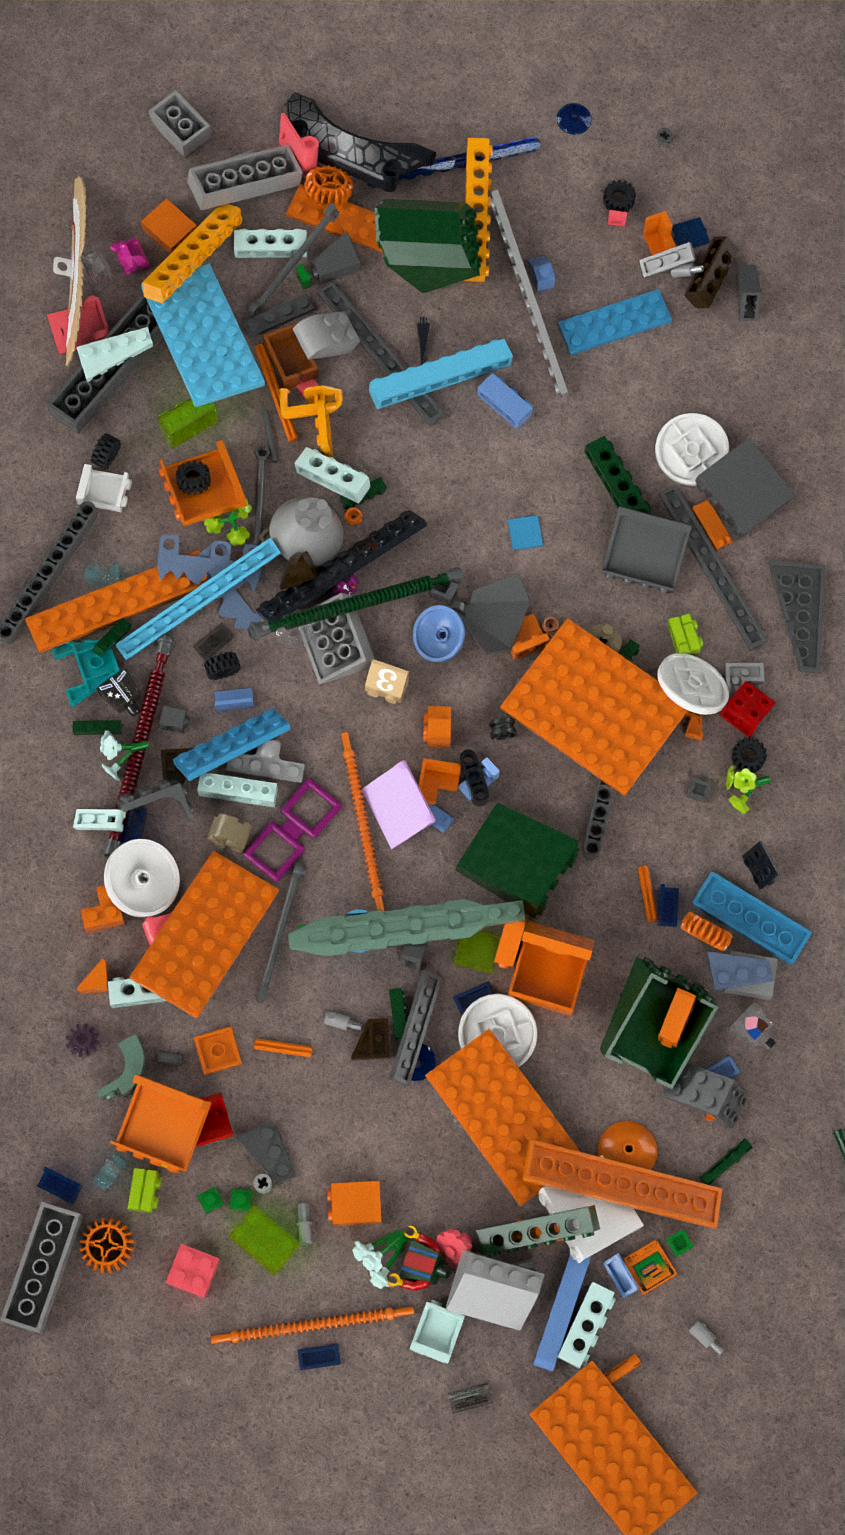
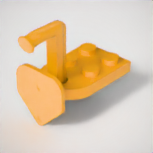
[279,385,343,458]

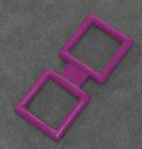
[243,778,342,882]

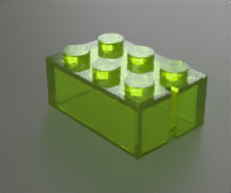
[157,398,218,449]
[228,1205,301,1277]

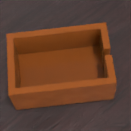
[263,322,319,390]

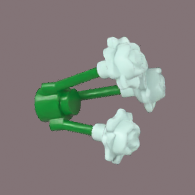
[352,1229,408,1289]

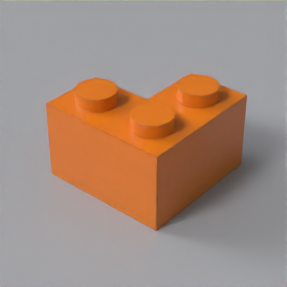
[423,706,451,748]
[81,885,125,933]

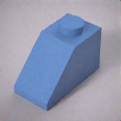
[527,255,555,292]

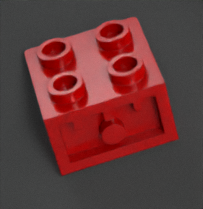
[719,681,776,738]

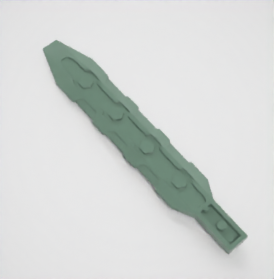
[288,899,525,956]

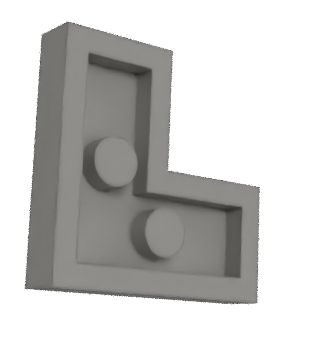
[725,663,764,701]

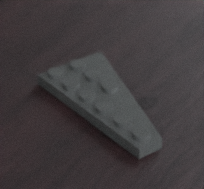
[768,560,825,674]

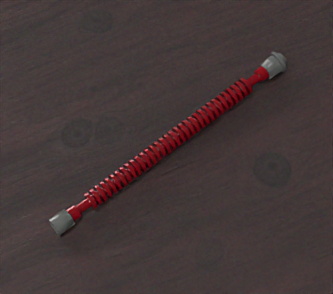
[103,635,176,857]

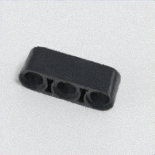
[460,749,489,806]

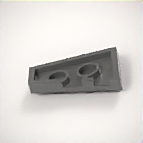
[236,1121,296,1185]

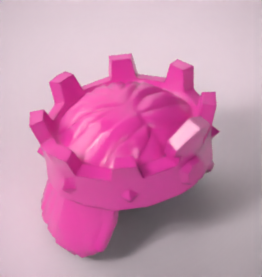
[110,238,149,276]

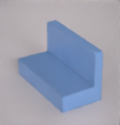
[214,688,254,712]

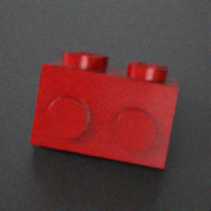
[196,1092,233,1147]

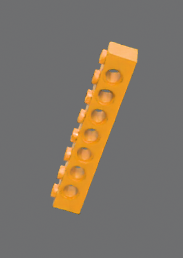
[464,138,493,282]
[142,204,242,304]

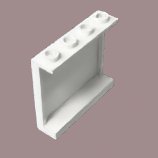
[538,1155,644,1263]

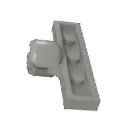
[226,739,305,783]

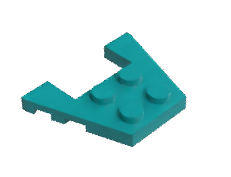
[52,640,121,708]

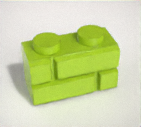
[667,614,703,655]
[127,1168,162,1214]

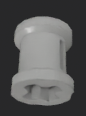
[254,1174,272,1194]

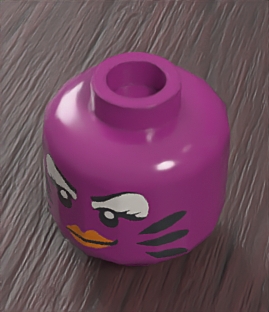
[330,574,359,596]

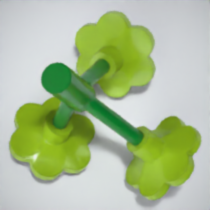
[204,498,252,546]
[726,766,770,814]

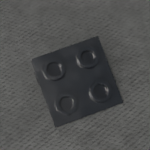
[742,841,780,890]

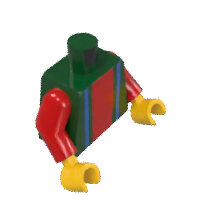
[388,1226,451,1291]

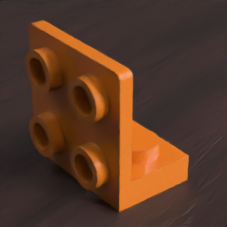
[510,614,550,661]

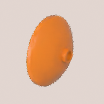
[598,1121,657,1170]

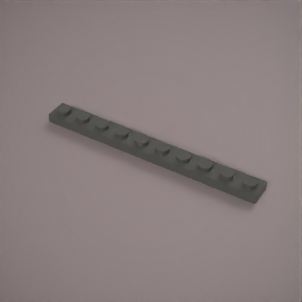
[318,281,444,426]
[659,485,767,651]

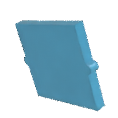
[508,515,543,550]

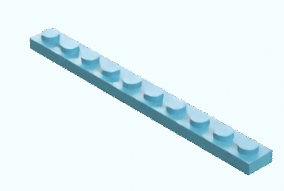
[115,538,281,661]

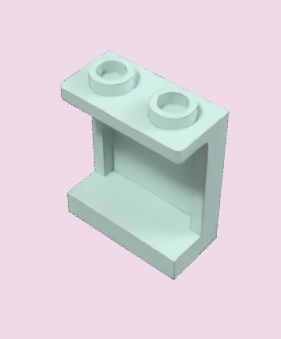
[409,1300,465,1364]

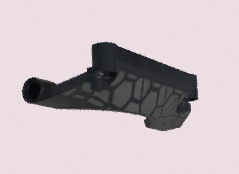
[287,92,436,192]

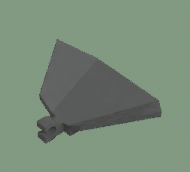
[452,573,530,655]

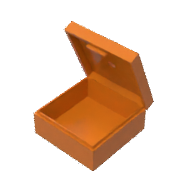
[508,921,594,1016]

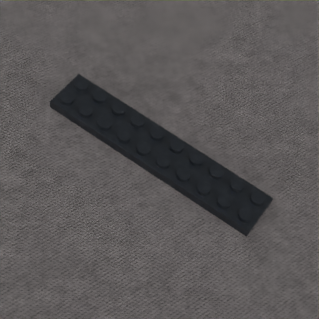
[255,510,428,622]

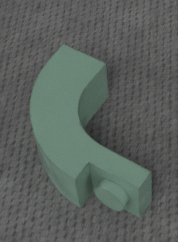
[97,1034,145,1101]

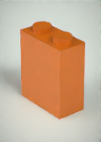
[141,198,197,254]
[327,1181,381,1226]

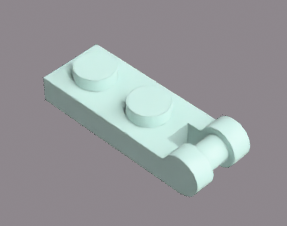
[73,809,126,832]

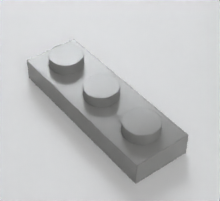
[639,242,696,278]

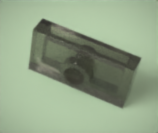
[193,622,234,661]
[448,1383,492,1414]

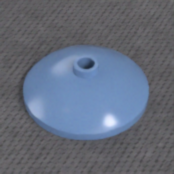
[413,605,465,662]

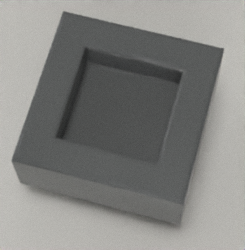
[687,778,712,803]

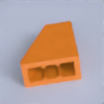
[494,915,528,969]
[658,988,696,1048]

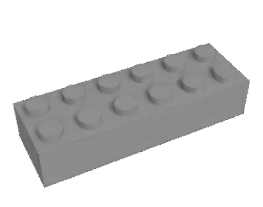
[187,144,303,210]
[0,1202,83,1335]

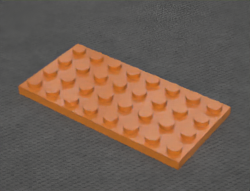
[130,851,279,1019]
[425,1028,580,1207]
[529,1360,698,1535]

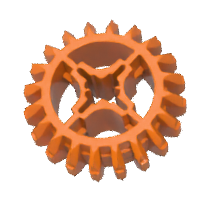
[304,165,353,206]
[681,912,733,951]
[79,1218,135,1274]

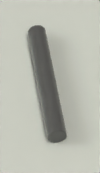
[262,410,279,463]

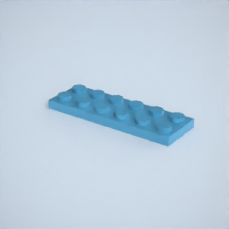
[557,289,672,356]
[173,708,291,781]
[691,871,812,966]

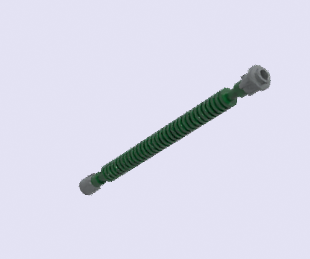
[247,567,463,641]

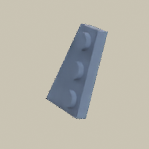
[706,951,773,991]

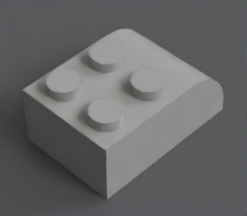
[148,90,212,158]
[293,311,361,360]

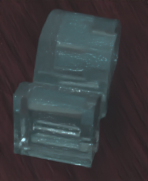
[84,562,120,586]
[92,1152,129,1193]

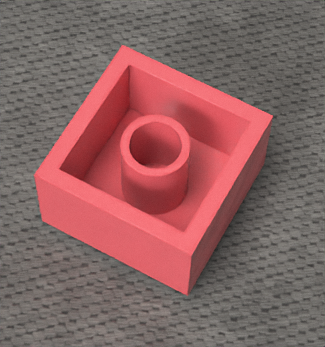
[166,1244,220,1299]

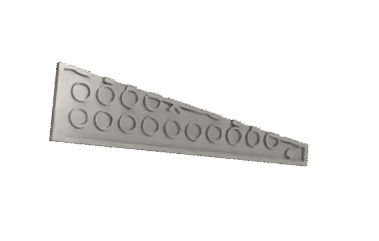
[490,190,569,398]

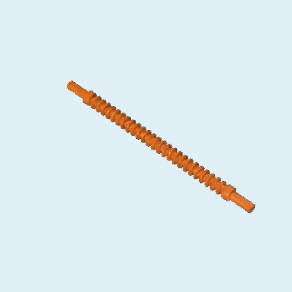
[341,732,385,911]
[210,1306,414,1344]

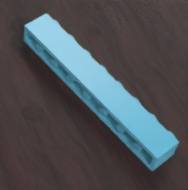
[368,339,513,409]

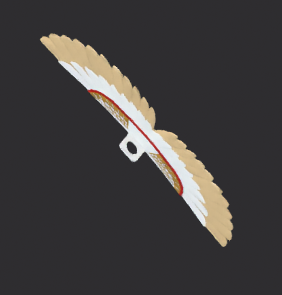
[53,176,86,367]

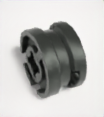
[489,717,517,740]

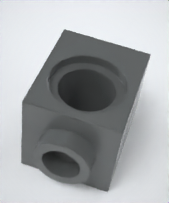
[160,706,190,733]

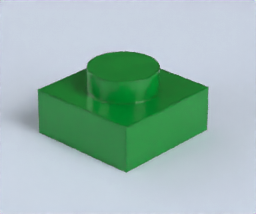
[296,265,312,290]
[197,1186,224,1214]
[229,1188,252,1212]
[666,1229,694,1257]

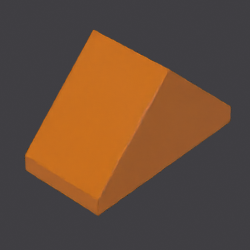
[76,958,109,994]

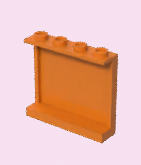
[158,440,247,527]
[110,1074,211,1174]

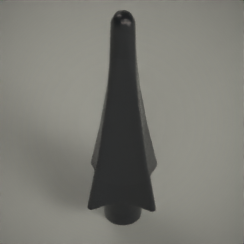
[417,317,430,365]

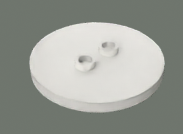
[655,413,729,486]
[657,653,729,715]
[458,994,537,1068]

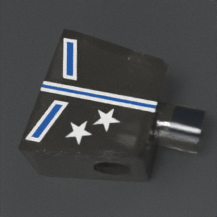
[96,668,141,717]

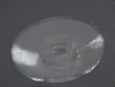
[275,613,313,650]

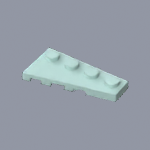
[77,327,153,382]

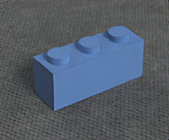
[477,373,533,429]

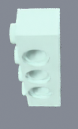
[234,229,307,258]
[294,447,371,504]
[197,773,278,808]
[108,977,166,1008]
[558,1282,616,1369]

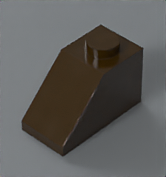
[280,551,317,590]

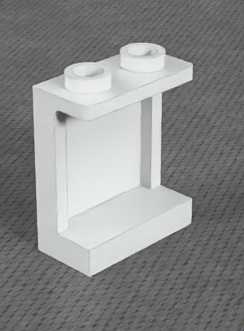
[76,464,132,512]

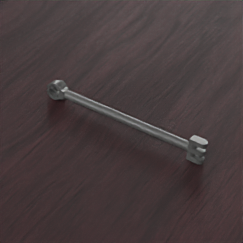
[247,203,340,316]
[253,445,270,579]
[256,861,307,1004]

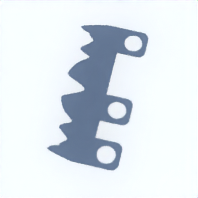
[157,534,261,591]
[196,544,262,632]

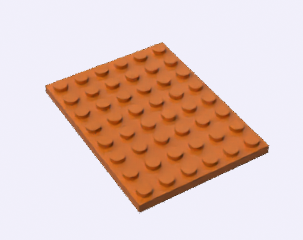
[500,618,689,797]

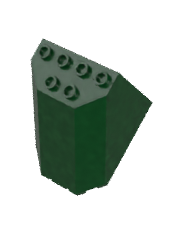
[374,199,481,293]

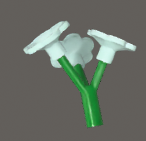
[100,731,149,781]

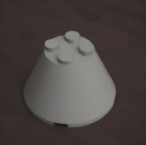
[269,497,344,567]

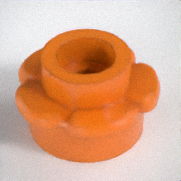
[344,507,363,525]

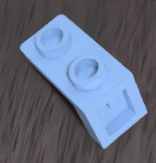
[458,758,500,801]

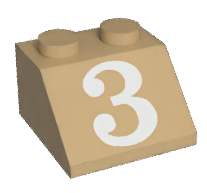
[365,659,409,704]

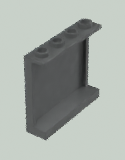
[695,438,795,538]
[601,506,692,594]

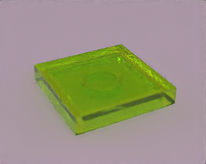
[453,931,500,974]

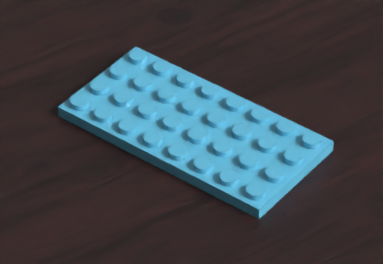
[141,263,265,407]

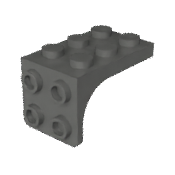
[116,779,194,820]
[664,1063,747,1129]

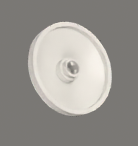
[104,839,180,917]

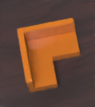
[643,211,676,255]
[418,758,461,805]

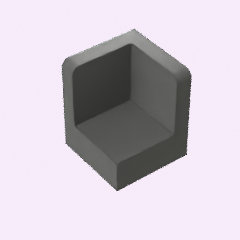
[430,582,459,606]

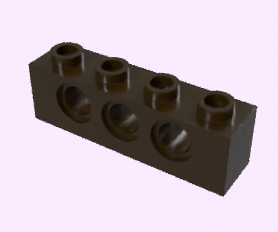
[684,236,739,309]

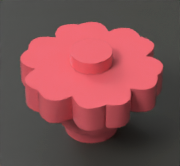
[435,1228,472,1269]

